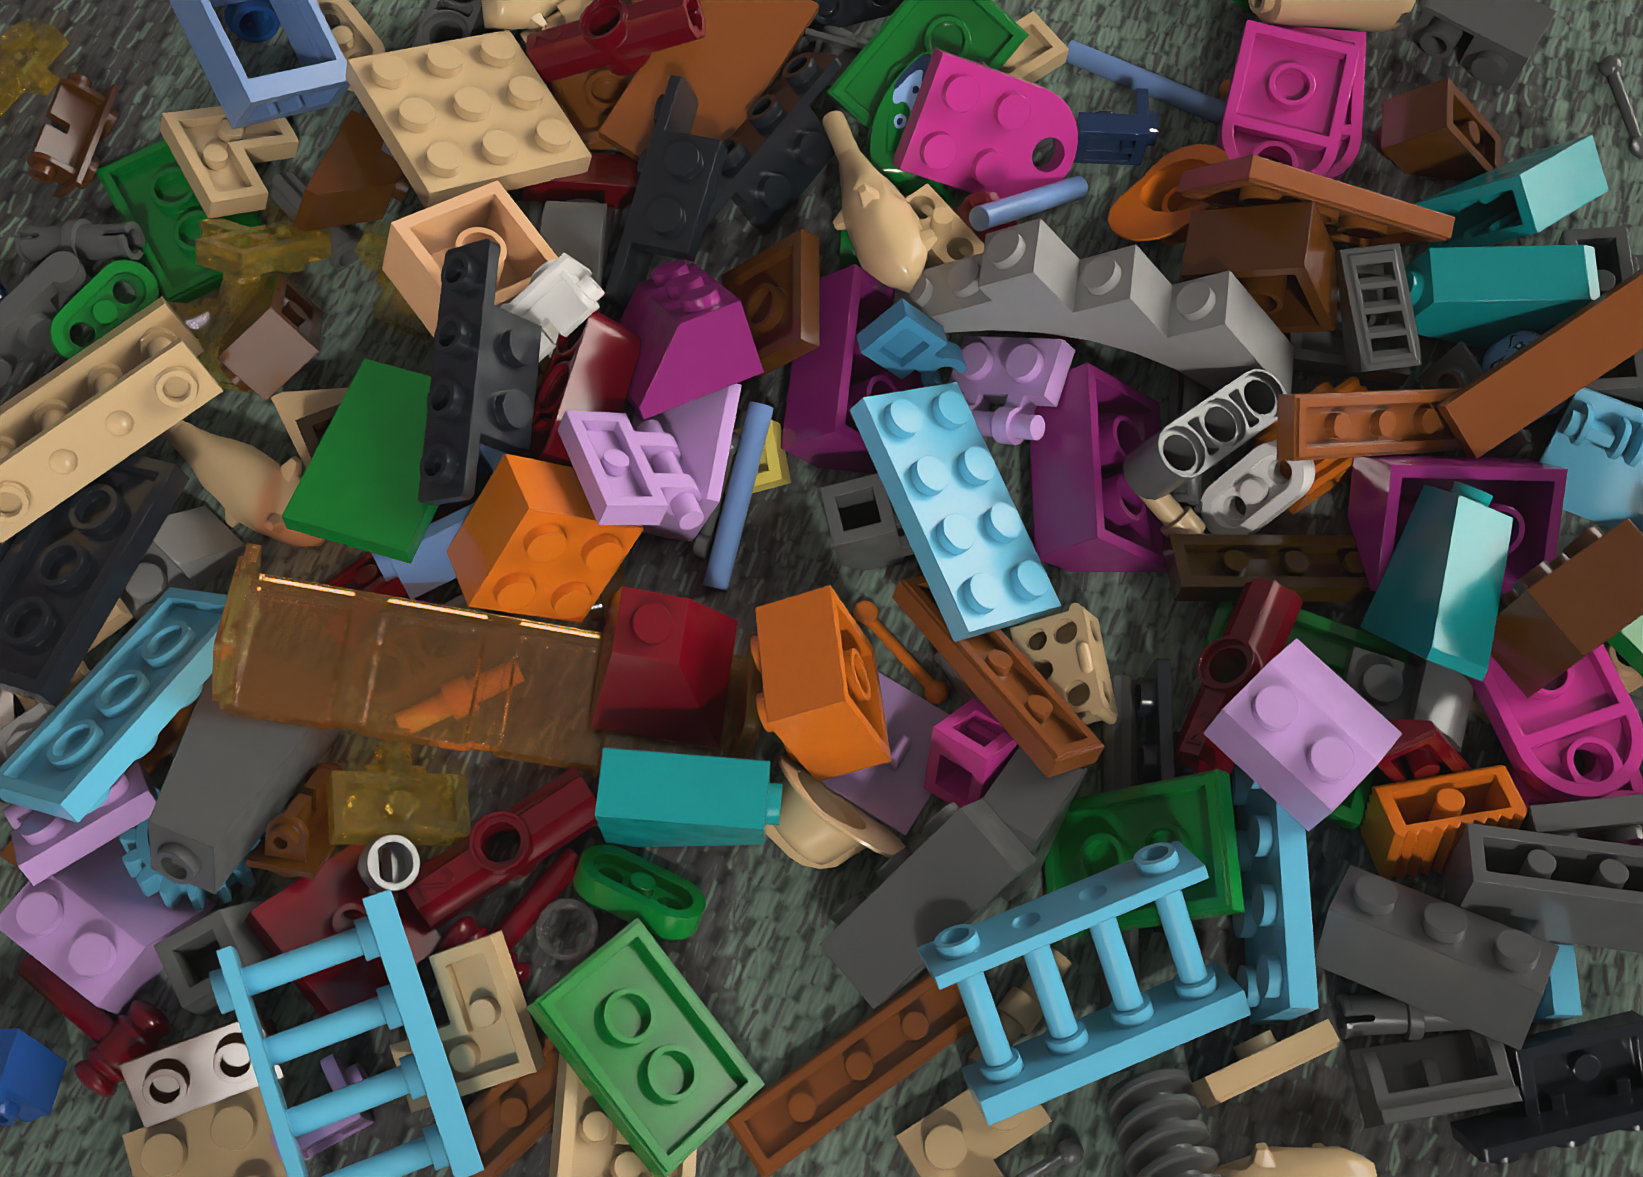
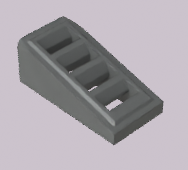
[1335,243,1422,373]

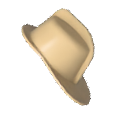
[766,755,906,869]

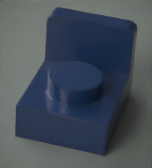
[1073,88,1158,166]

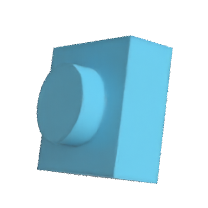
[1532,944,1582,1023]

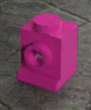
[923,698,1018,808]

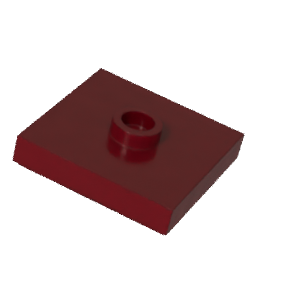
[245,838,442,1017]

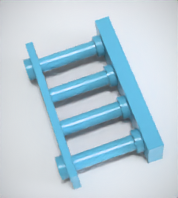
[917,840,1251,1126]
[209,889,484,1177]

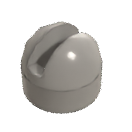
[357,835,420,892]

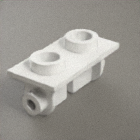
[498,253,605,362]

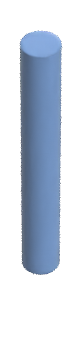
[1066,40,1225,124]
[969,176,1088,231]
[703,402,774,591]

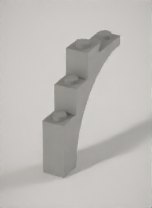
[892,218,1294,394]

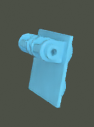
[1539,387,1643,533]

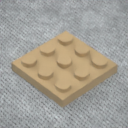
[345,30,592,209]

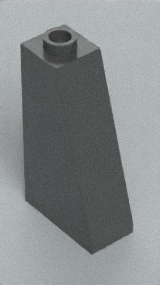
[148,646,345,894]

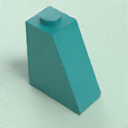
[1415,134,1609,248]
[1405,245,1600,350]
[1360,481,1513,682]
[595,748,783,847]

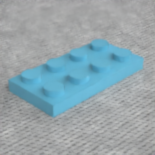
[850,382,1061,642]
[0,587,263,823]
[1231,764,1319,1026]

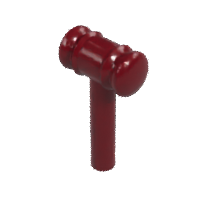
[439,847,580,990]
[17,955,172,1097]

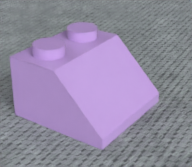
[629,383,742,542]
[1203,638,1402,832]
[0,836,216,1015]

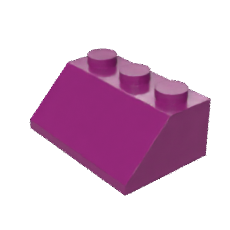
[619,260,764,420]
[781,264,925,474]
[1029,362,1167,572]
[1347,455,1568,594]

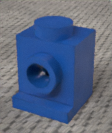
[0,1028,67,1126]

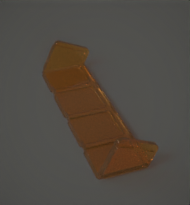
[212,543,763,773]

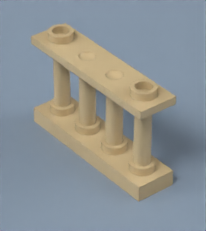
[0,297,223,544]

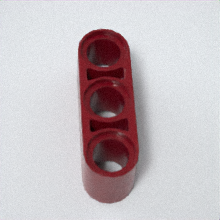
[518,311,641,467]

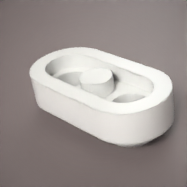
[1201,439,1315,535]

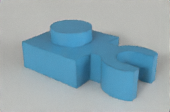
[856,298,967,387]

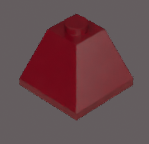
[588,586,738,749]

